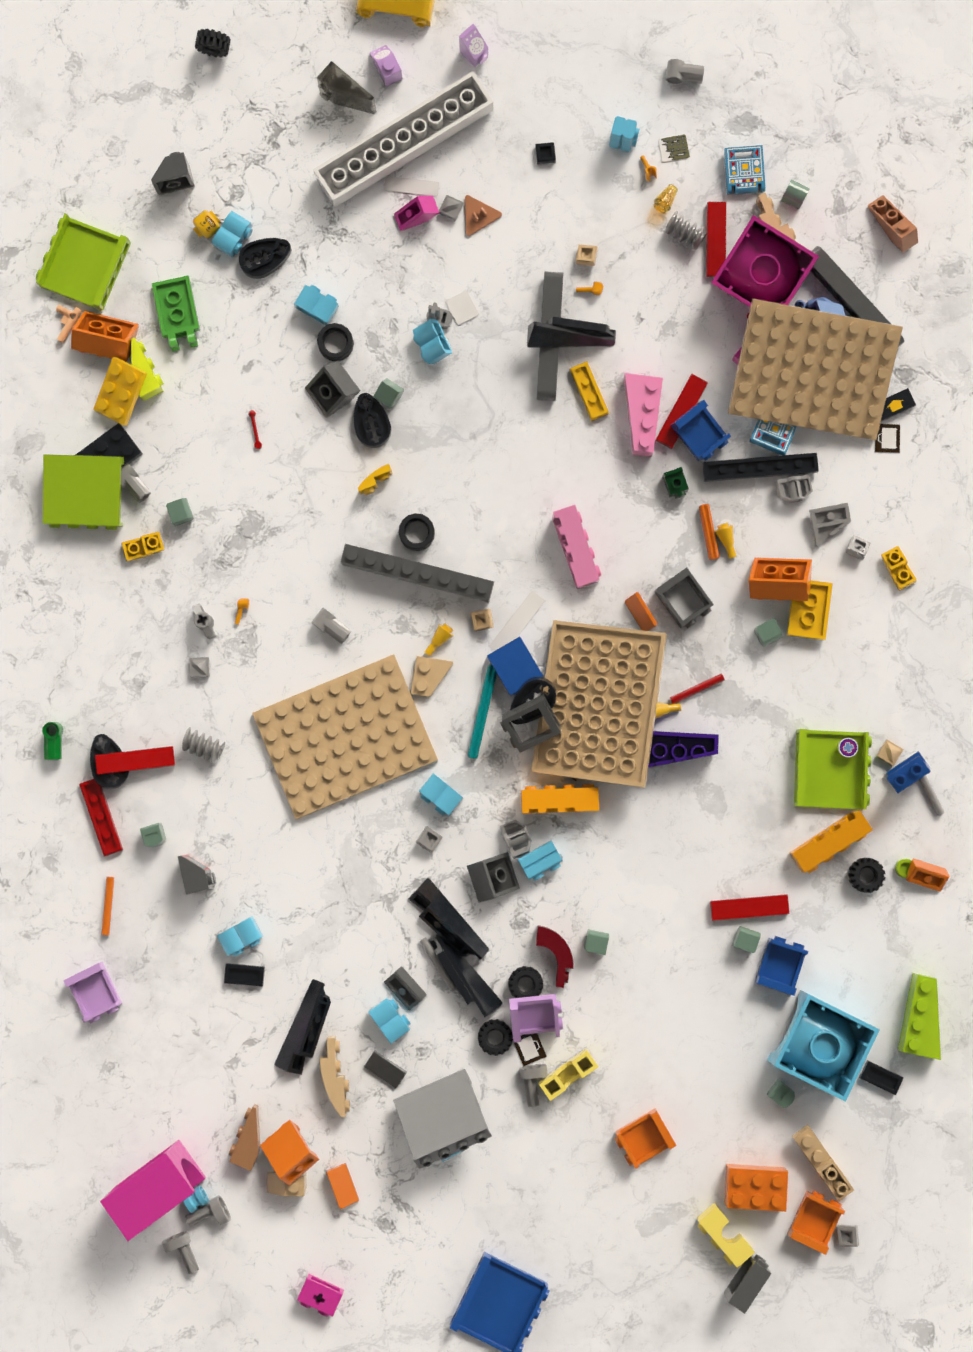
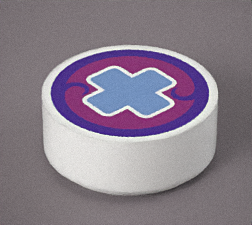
[838,738,858,757]

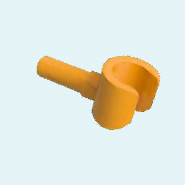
[640,155,657,181]
[576,282,603,295]
[235,598,249,625]

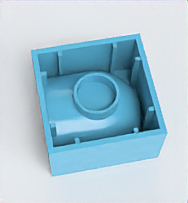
[767,990,880,1102]

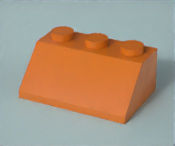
[71,311,139,362]
[749,558,812,601]

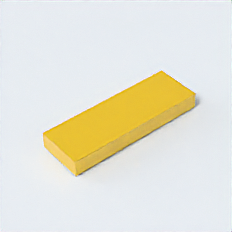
[569,361,609,421]

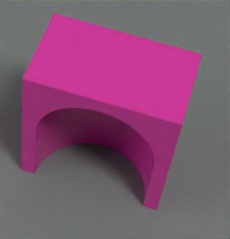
[711,215,819,307]
[100,1140,206,1241]

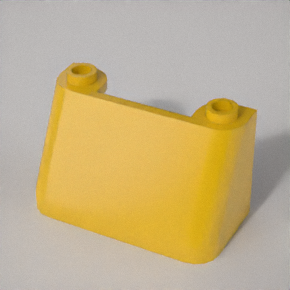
[357,0,435,27]

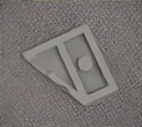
[809,503,851,546]

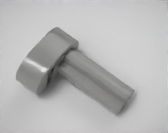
[426,302,453,328]
[519,1064,548,1107]
[185,1195,231,1226]
[162,1231,199,1274]

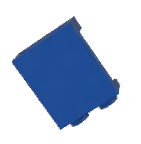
[670,400,731,461]
[487,636,543,696]
[886,751,931,793]
[755,936,808,996]

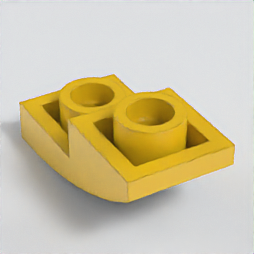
[358,464,393,495]
[121,532,164,562]
[881,546,917,591]

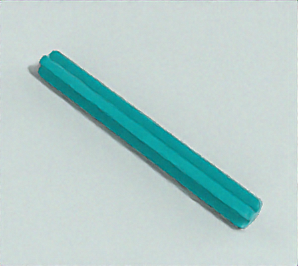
[468,665,497,759]

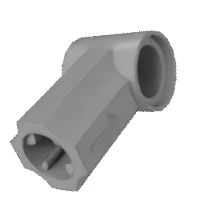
[666,59,704,84]
[121,463,151,503]
[311,608,352,644]

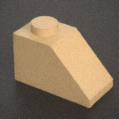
[267,1172,307,1196]

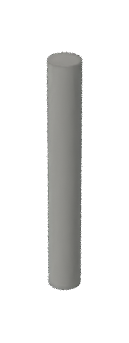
[919,775,944,815]
[420,937,456,991]

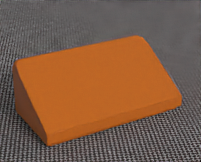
[625,592,657,631]
[906,858,950,892]
[327,1163,359,1209]

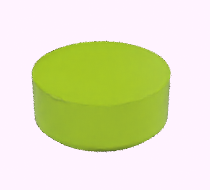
[895,859,911,878]

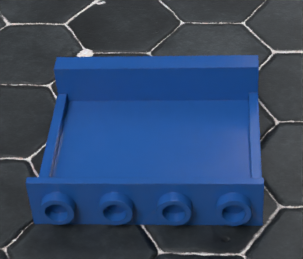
[450,1252,550,1352]

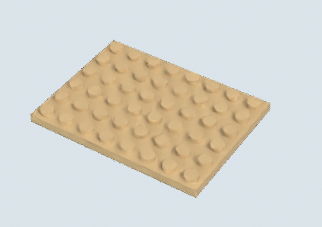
[728,299,903,440]
[531,620,667,788]
[252,654,438,819]

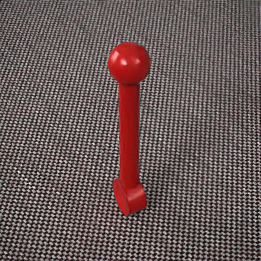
[248,410,262,449]

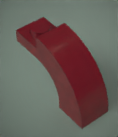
[536,925,574,988]

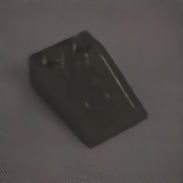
[317,61,377,114]

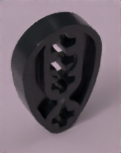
[239,238,292,279]
[354,393,392,448]
[510,677,556,725]
[90,734,129,789]

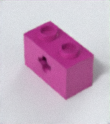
[297,1274,344,1317]

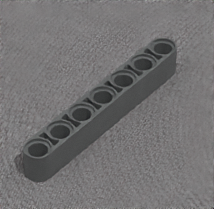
[811,246,904,347]
[537,271,563,401]

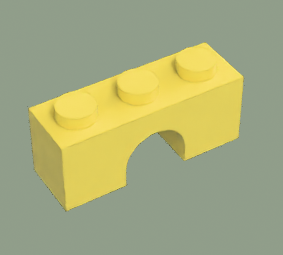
[539,1048,598,1101]
[697,1203,755,1268]

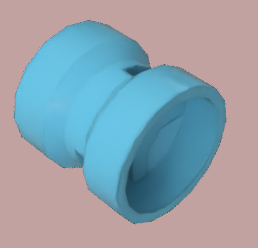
[183,1186,209,1213]

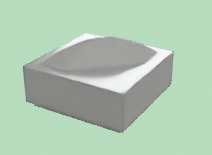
[439,195,464,221]
[846,535,871,560]
[189,657,210,677]
[416,826,443,853]
[837,1225,859,1247]

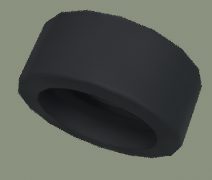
[317,323,354,361]
[398,513,435,551]

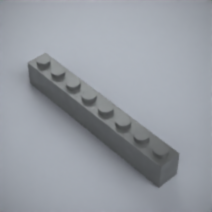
[340,544,494,602]

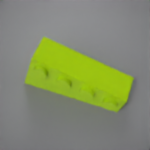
[898,973,941,1060]

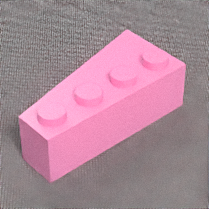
[624,373,663,457]
[552,505,601,589]

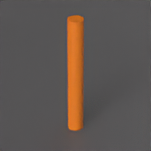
[101,877,114,935]

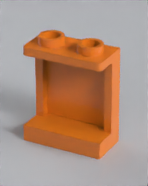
[614,1108,677,1169]
[260,1120,320,1186]
[787,1190,845,1255]

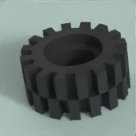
[195,29,231,58]
[848,858,886,893]
[508,966,543,998]
[478,1019,513,1056]

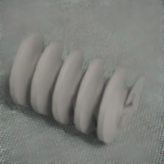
[666,211,708,250]
[182,727,225,763]

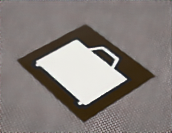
[875,424,900,453]
[514,1033,547,1066]

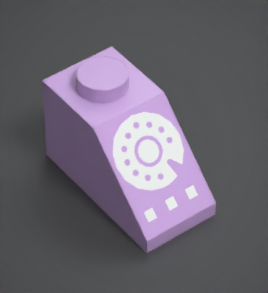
[459,24,488,67]
[370,45,403,86]

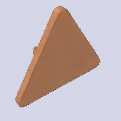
[465,195,502,236]

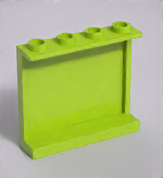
[36,213,131,311]
[43,454,124,530]
[794,729,872,809]

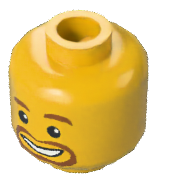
[193,210,221,239]

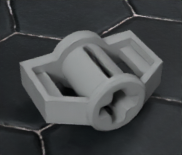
[775,475,813,503]
[192,604,216,639]
[500,820,532,859]

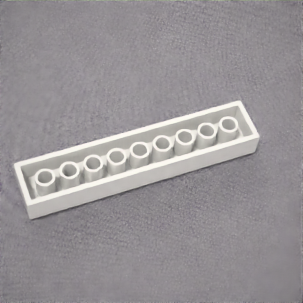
[313,71,493,208]

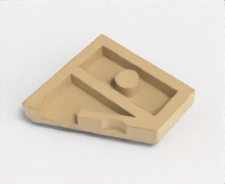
[411,656,453,697]

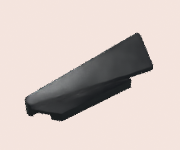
[527,317,616,348]
[408,878,489,960]
[429,934,502,1018]
[274,979,331,1075]

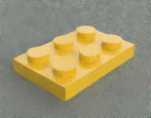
[93,357,147,426]
[787,580,833,640]

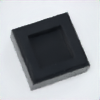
[535,142,556,164]

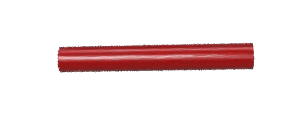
[670,673,725,704]

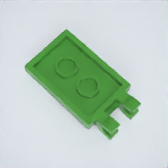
[152,275,200,352]

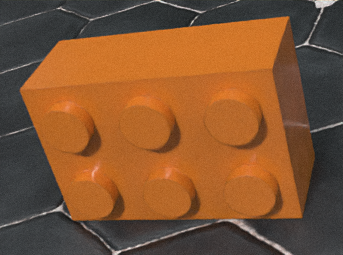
[724,1164,788,1212]

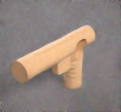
[56,305,82,343]

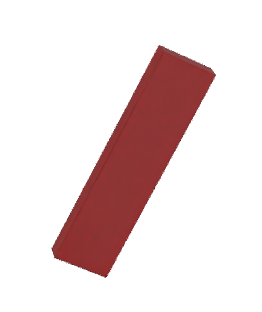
[706,202,726,277]
[655,374,708,449]
[95,746,175,775]
[79,779,123,856]
[710,894,790,921]

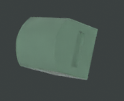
[781,179,810,209]
[373,378,404,408]
[166,498,194,526]
[754,618,783,647]
[140,823,166,847]
[732,926,761,953]
[584,929,609,955]
[767,1079,795,1108]

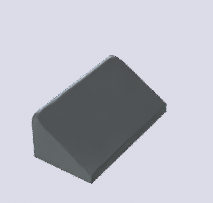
[384,966,427,1011]
[364,1050,407,1088]

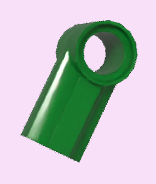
[42,722,64,760]

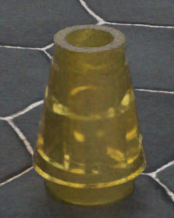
[653,184,678,214]

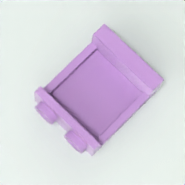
[63,962,122,1024]
[509,994,563,1042]

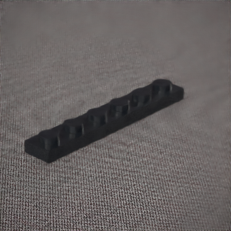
[702,453,819,482]

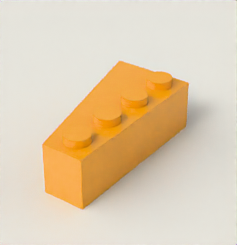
[521,784,599,814]
[789,811,873,874]

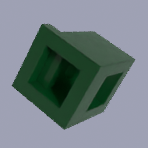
[662,467,689,499]

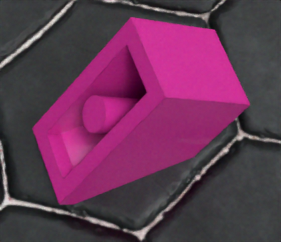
[394,196,440,231]

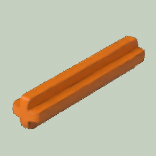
[699,504,719,560]

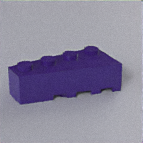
[648,731,719,768]

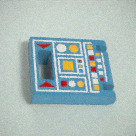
[724,145,765,195]
[749,419,797,455]

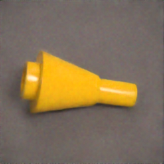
[715,523,736,559]
[424,623,454,656]
[655,703,681,719]

